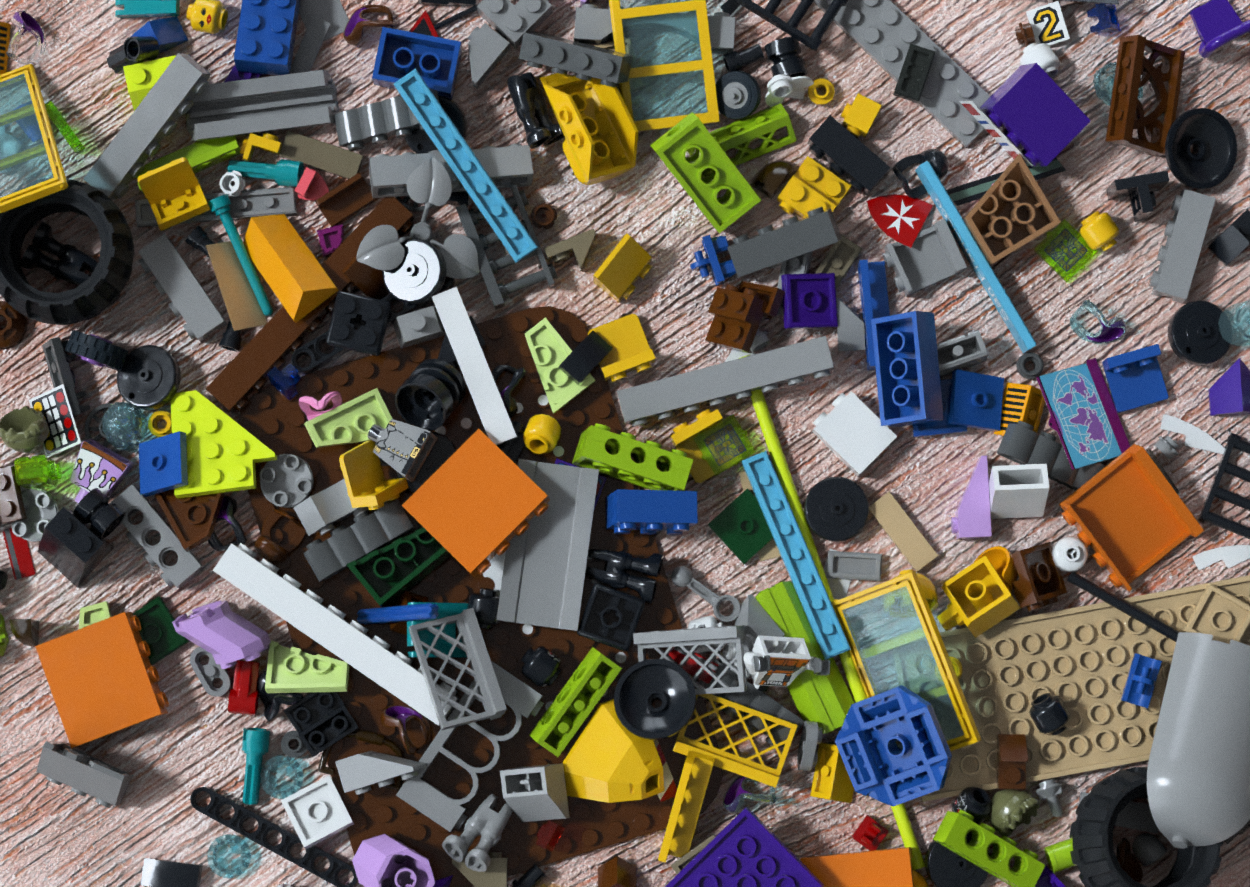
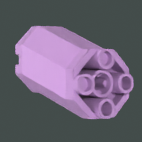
[172,600,271,669]
[352,833,435,887]

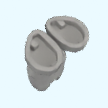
[442,794,513,872]

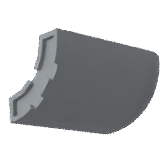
[1147,632,1250,849]

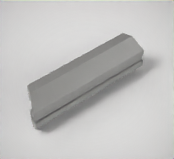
[185,70,339,141]

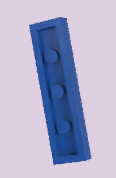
[857,259,890,370]

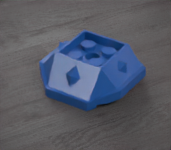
[835,685,952,806]

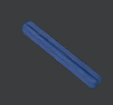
[357,603,439,625]

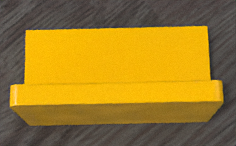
[810,743,854,803]

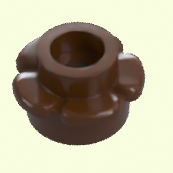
[1015,22,1036,47]
[531,203,557,229]

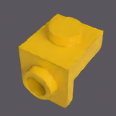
[240,132,283,162]

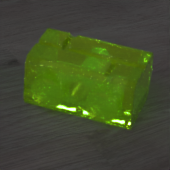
[14,455,62,489]

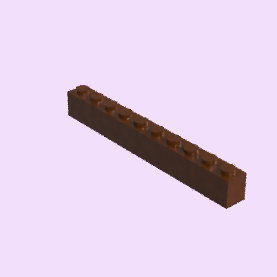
[206,197,414,413]

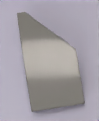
[836,298,865,351]

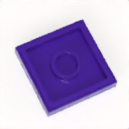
[781,273,838,329]

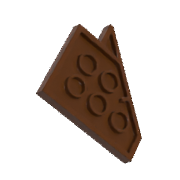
[137,461,225,552]

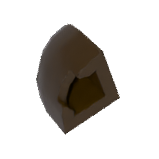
[750,160,795,199]
[9,619,39,647]

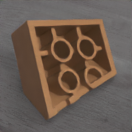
[964,153,1061,265]

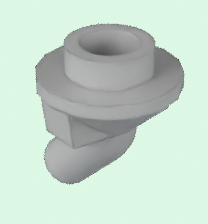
[1035,779,1063,817]

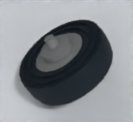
[715,71,761,119]

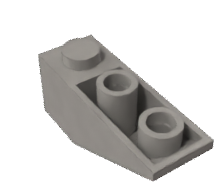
[335,751,426,795]

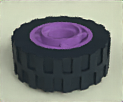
[65,330,129,371]

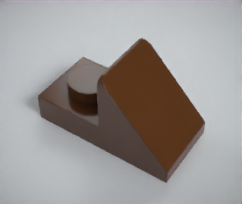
[739,281,785,320]
[997,734,1028,789]

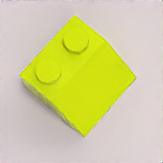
[123,55,176,111]

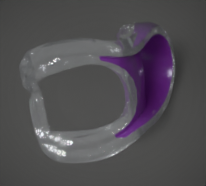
[6,11,46,66]

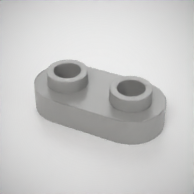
[190,647,232,697]
[797,721,822,771]

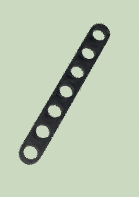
[190,787,358,887]

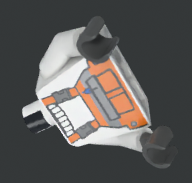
[743,635,830,692]

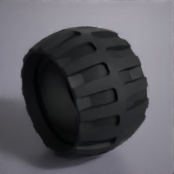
[0,179,134,325]
[1069,767,1224,887]

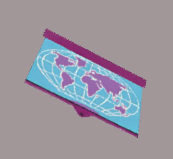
[1036,358,1130,470]

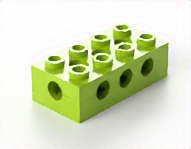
[650,112,761,234]
[572,424,694,491]

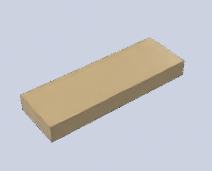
[869,492,938,572]

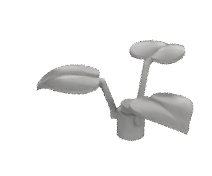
[356,158,479,279]

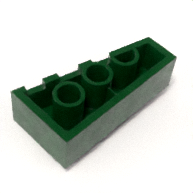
[346,527,451,607]

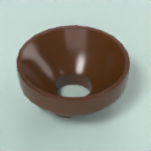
[0,301,27,350]

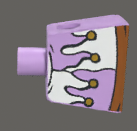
[70,438,135,503]

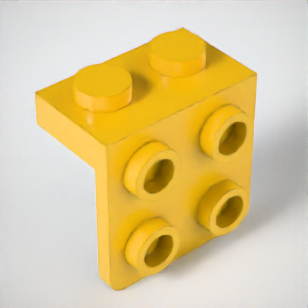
[137,157,211,231]
[588,314,656,382]
[670,408,742,483]
[339,440,409,510]

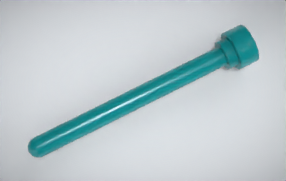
[208,194,273,316]

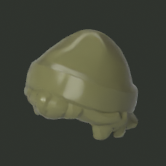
[0,406,49,453]
[990,789,1040,837]

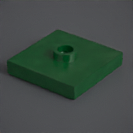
[708,488,773,565]

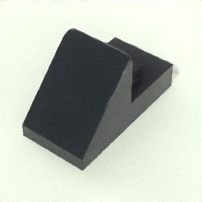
[1208,209,1250,266]

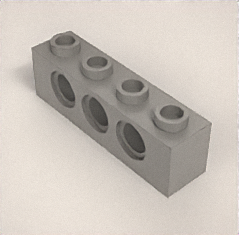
[109,484,205,588]

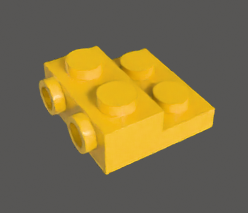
[777,156,851,218]

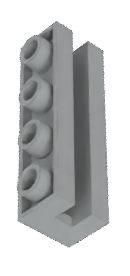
[1149,189,1216,303]
[138,233,228,342]

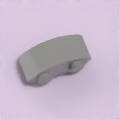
[294,479,369,536]

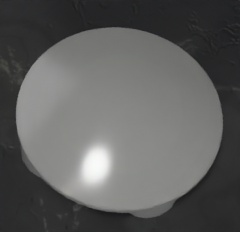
[260,454,314,508]
[11,488,59,542]

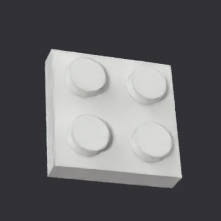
[281,775,354,849]

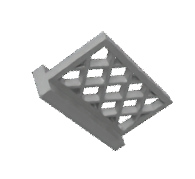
[408,608,507,730]
[633,625,747,695]

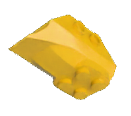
[540,73,638,185]

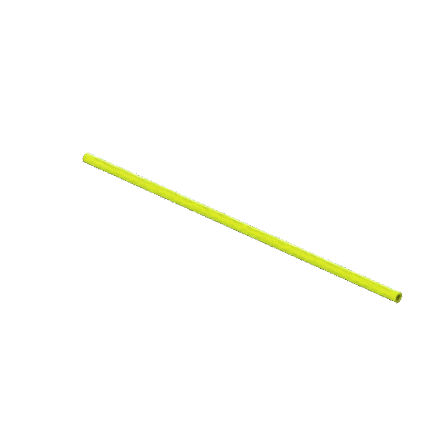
[738,355,925,870]

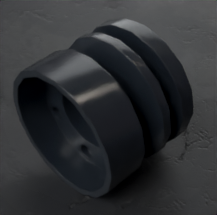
[395,359,466,431]

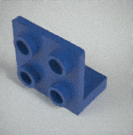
[1102,344,1169,413]

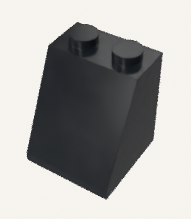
[37,507,114,587]

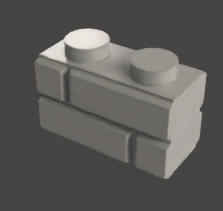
[937,330,988,377]

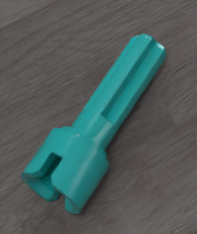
[227,159,304,187]
[242,728,271,805]

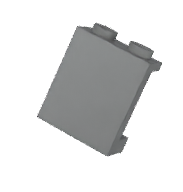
[882,219,967,297]

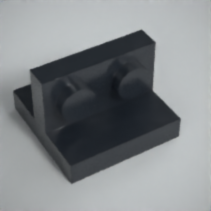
[1106,170,1169,222]

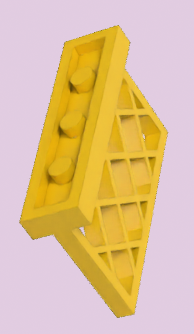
[673,688,798,788]

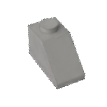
[468,23,511,89]
[735,594,785,653]

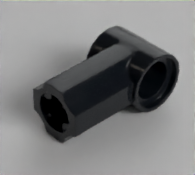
[107,36,159,74]

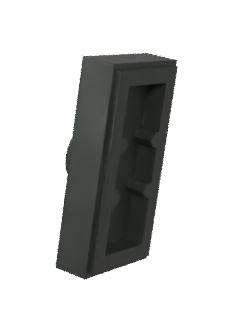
[893,44,936,103]

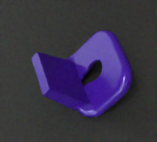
[1190,0,1250,58]

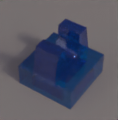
[1087,3,1120,33]
[267,363,301,400]

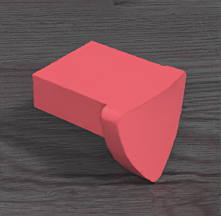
[294,167,330,201]

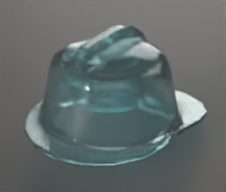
[1218,300,1250,346]

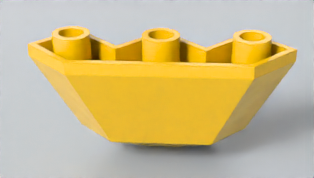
[563,699,665,803]

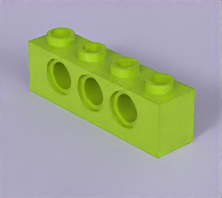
[529,647,622,757]
[933,810,1045,887]

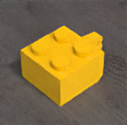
[937,556,1020,638]

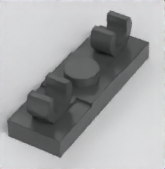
[42,337,90,418]

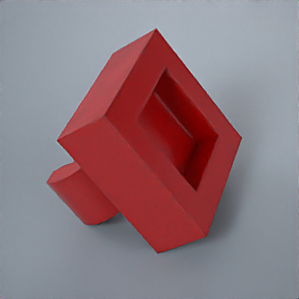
[851,815,889,851]

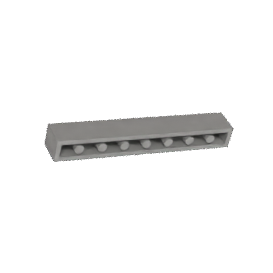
[617,336,835,427]

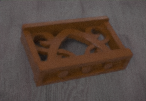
[1105,35,1185,156]

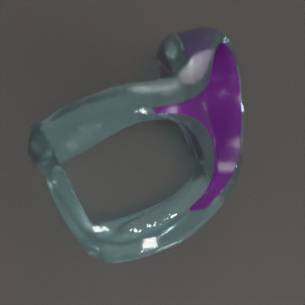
[1070,299,1126,344]
[723,776,777,814]

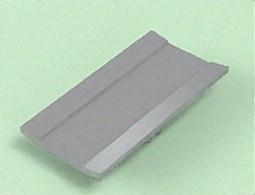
[496,459,599,631]

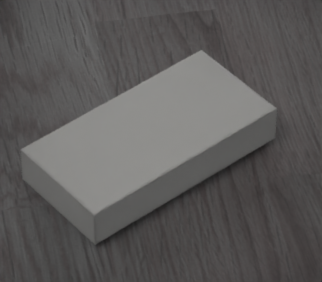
[826,551,882,581]

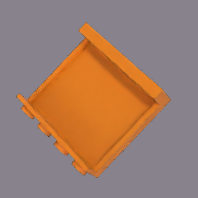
[402,429,550,577]
[1059,444,1204,591]
[35,612,169,748]
[800,847,914,887]

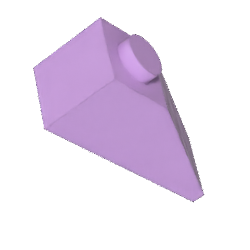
[951,456,992,540]

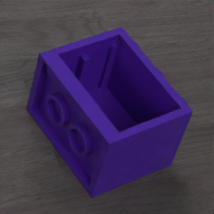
[980,63,1091,167]

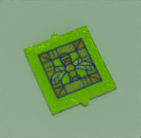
[1034,219,1098,283]
[693,414,756,476]

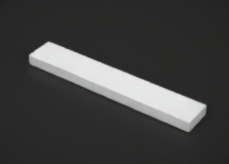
[432,287,517,445]

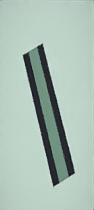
[946,157,1066,206]

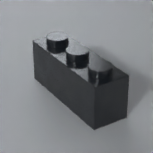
[808,115,891,196]

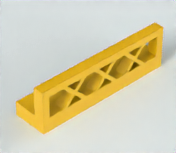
[658,751,715,863]

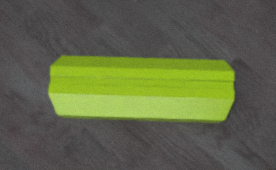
[755,581,854,734]

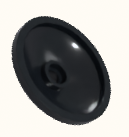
[1165,108,1237,189]
[614,659,696,740]

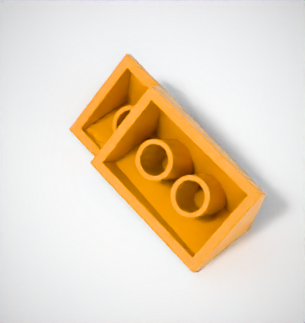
[243,214,338,323]

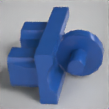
[690,235,737,286]
[1121,653,1162,708]

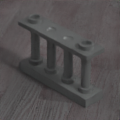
[456,184,558,310]

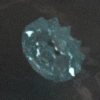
[260,755,304,799]
[207,834,252,878]

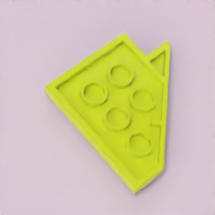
[171,390,278,499]

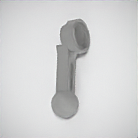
[671,566,741,622]

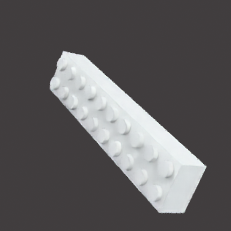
[213,543,460,726]

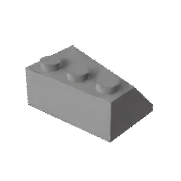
[36,741,133,808]

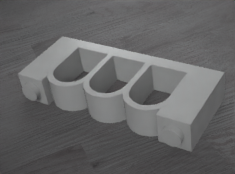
[396,661,544,832]

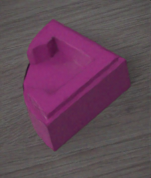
[317,224,344,258]

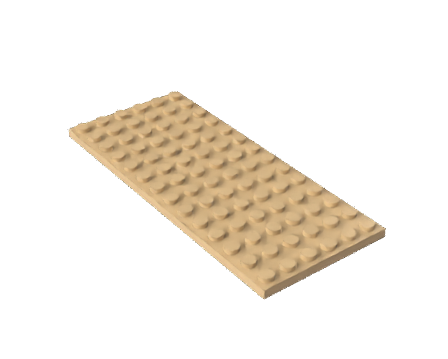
[893,575,1250,802]

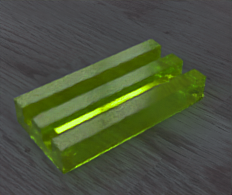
[45,101,85,153]

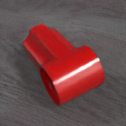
[228,660,260,716]

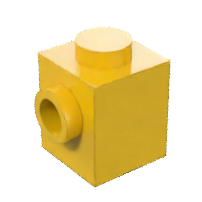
[840,93,882,138]

